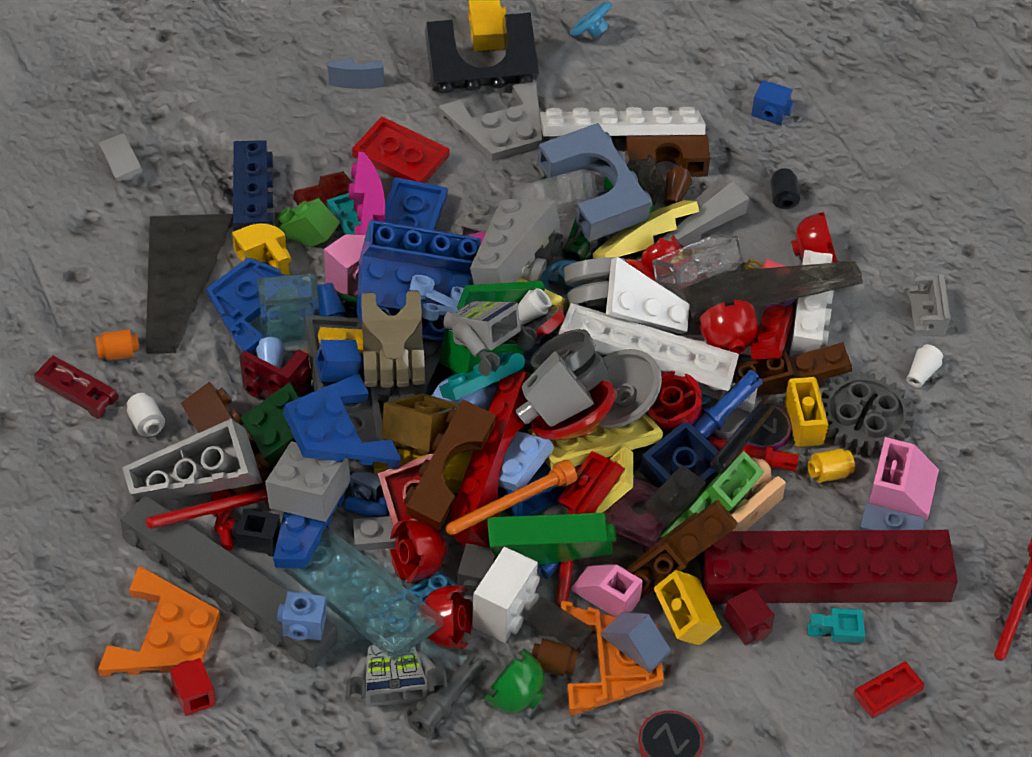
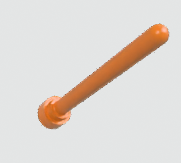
[446,460,577,535]

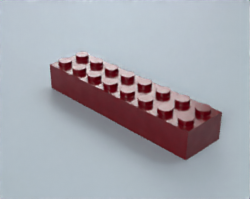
[699,530,958,604]

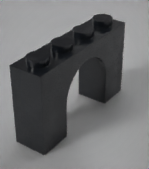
[424,12,539,93]

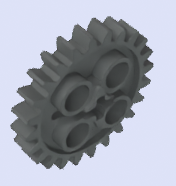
[821,372,914,456]

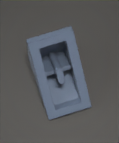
[601,613,671,673]

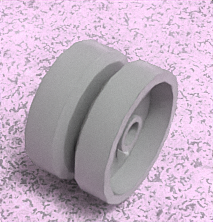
[563,257,626,310]

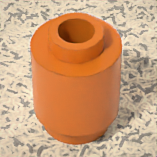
[95,329,139,361]

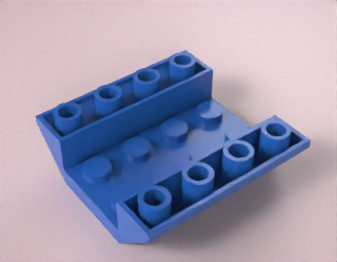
[357,220,481,343]

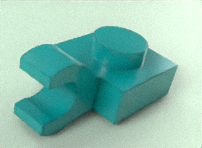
[807,608,865,643]

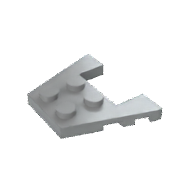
[439,80,542,161]

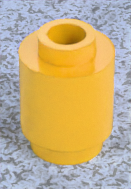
[808,448,855,483]

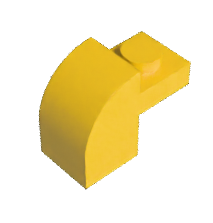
[232,223,291,276]

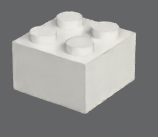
[472,547,540,643]

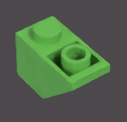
[275,198,340,247]

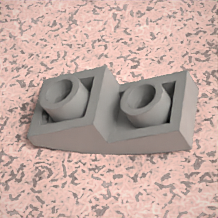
[99,133,143,182]

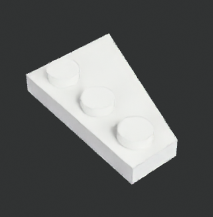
[606,257,690,334]

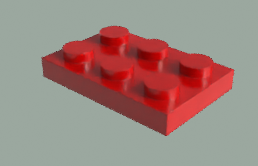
[352,116,450,183]

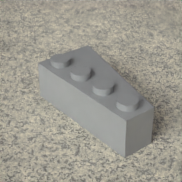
[470,199,561,285]

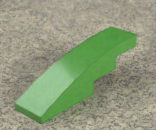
[660,450,764,538]

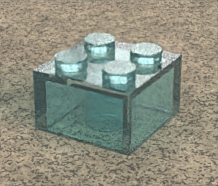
[257,273,320,342]

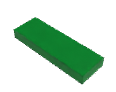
[457,281,545,310]

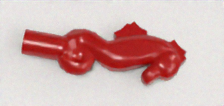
[210,489,236,551]

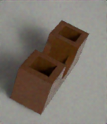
[625,134,710,177]

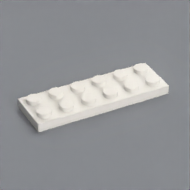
[540,107,706,136]
[559,303,739,391]

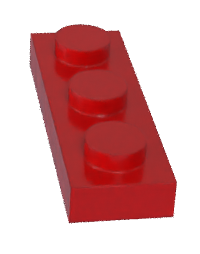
[750,305,795,360]

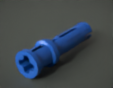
[692,370,763,439]

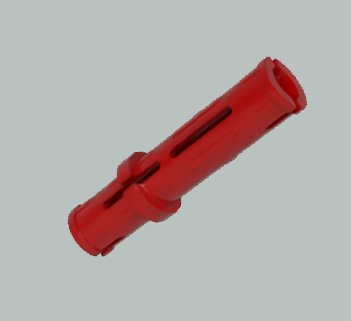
[709,437,799,473]

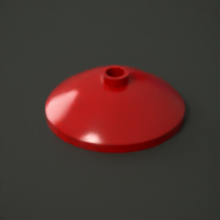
[532,381,616,441]

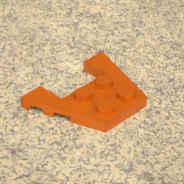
[98,567,220,677]
[560,601,664,716]

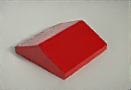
[378,453,452,527]

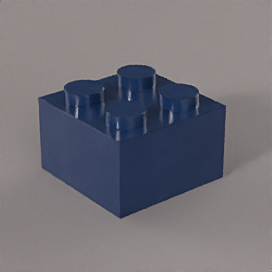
[640,422,720,512]

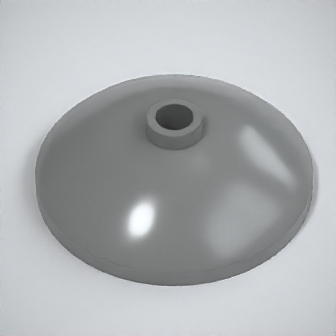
[597,349,662,429]

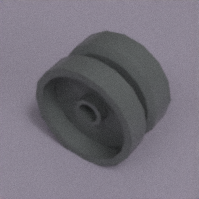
[530,329,608,391]

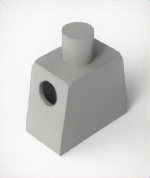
[516,351,594,426]

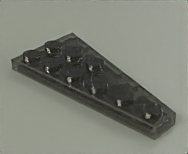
[146,214,233,354]
[678,261,863,322]

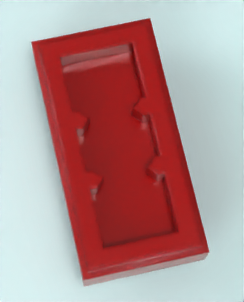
[853,661,925,719]

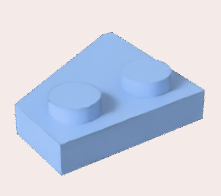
[498,431,554,491]

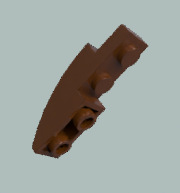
[733,342,852,395]
[626,500,738,599]

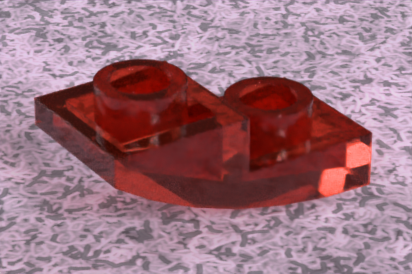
[293,171,352,208]

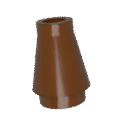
[664,167,692,206]

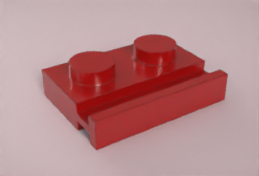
[557,451,625,514]

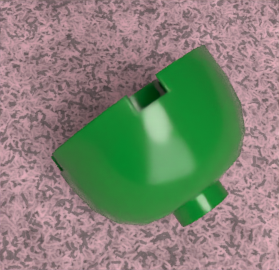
[483,648,545,714]

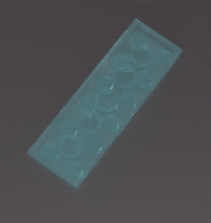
[281,527,443,661]

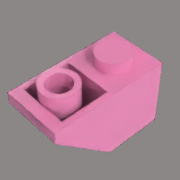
[571,564,643,617]

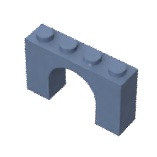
[538,123,652,242]

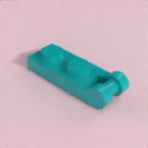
[439,351,525,400]

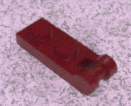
[34,355,119,419]

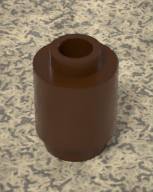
[532,638,579,677]

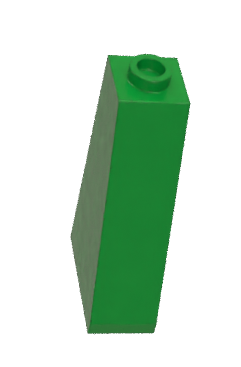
[487,513,617,566]

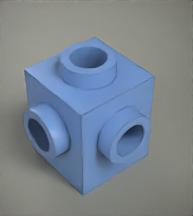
[277,591,327,641]

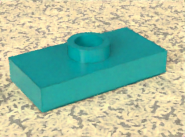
[327,193,361,235]

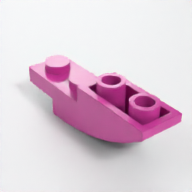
[349,152,386,235]

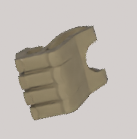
[362,290,425,388]

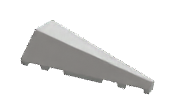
[632,181,749,261]

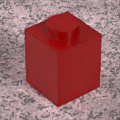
[170,658,216,716]

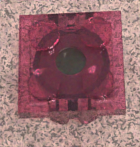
[603,477,682,548]

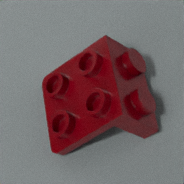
[239,349,312,400]

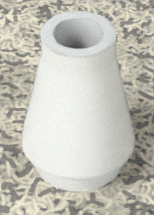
[518,288,552,326]
[906,344,943,388]

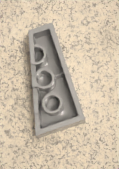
[122,418,263,502]

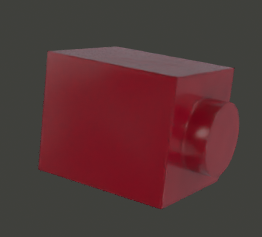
[724,588,775,645]

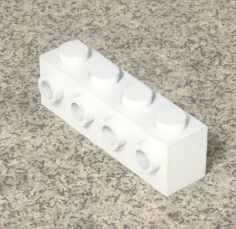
[789,250,836,357]

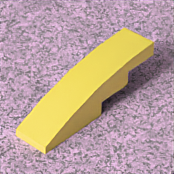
[592,200,699,259]

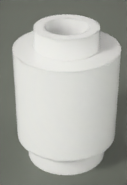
[127,393,165,437]

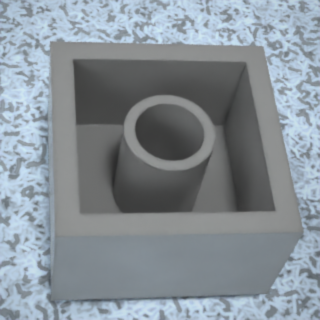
[265,441,351,522]

